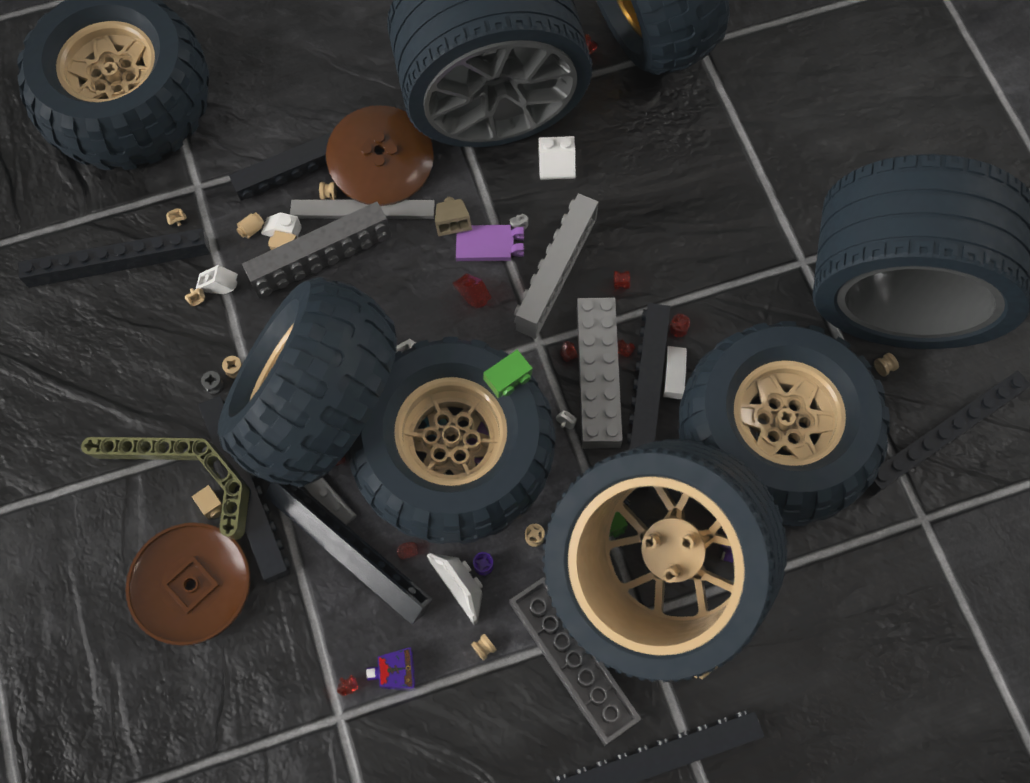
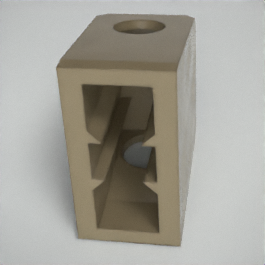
[435,197,472,236]

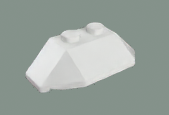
[427,553,483,625]

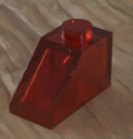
[452,273,492,308]

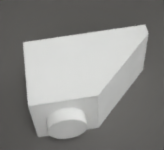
[261,212,302,238]
[196,265,238,294]

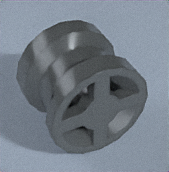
[201,371,224,394]

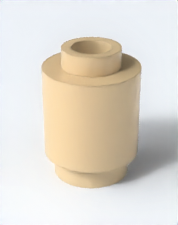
[236,212,265,239]

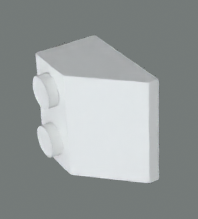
[538,136,575,180]

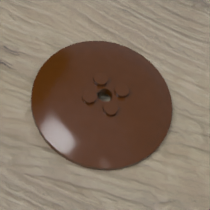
[326,105,434,206]
[126,523,250,646]

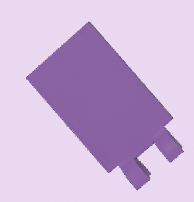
[456,225,524,261]

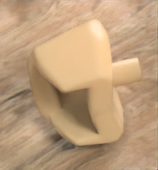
[166,208,187,226]
[185,288,205,306]

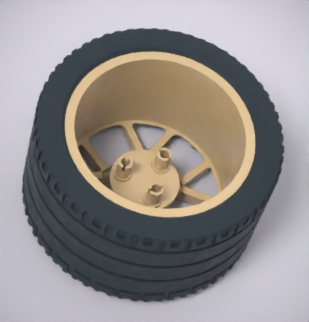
[543,439,788,682]

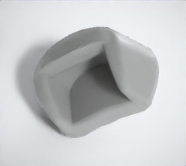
[510,214,529,229]

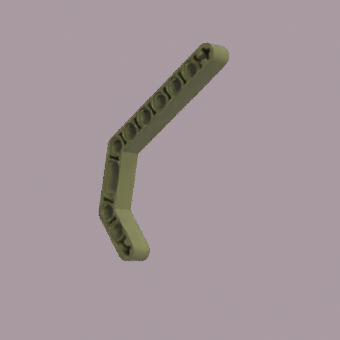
[81,437,250,540]

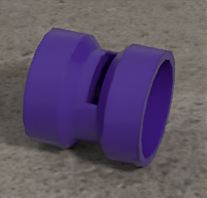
[473,552,494,576]

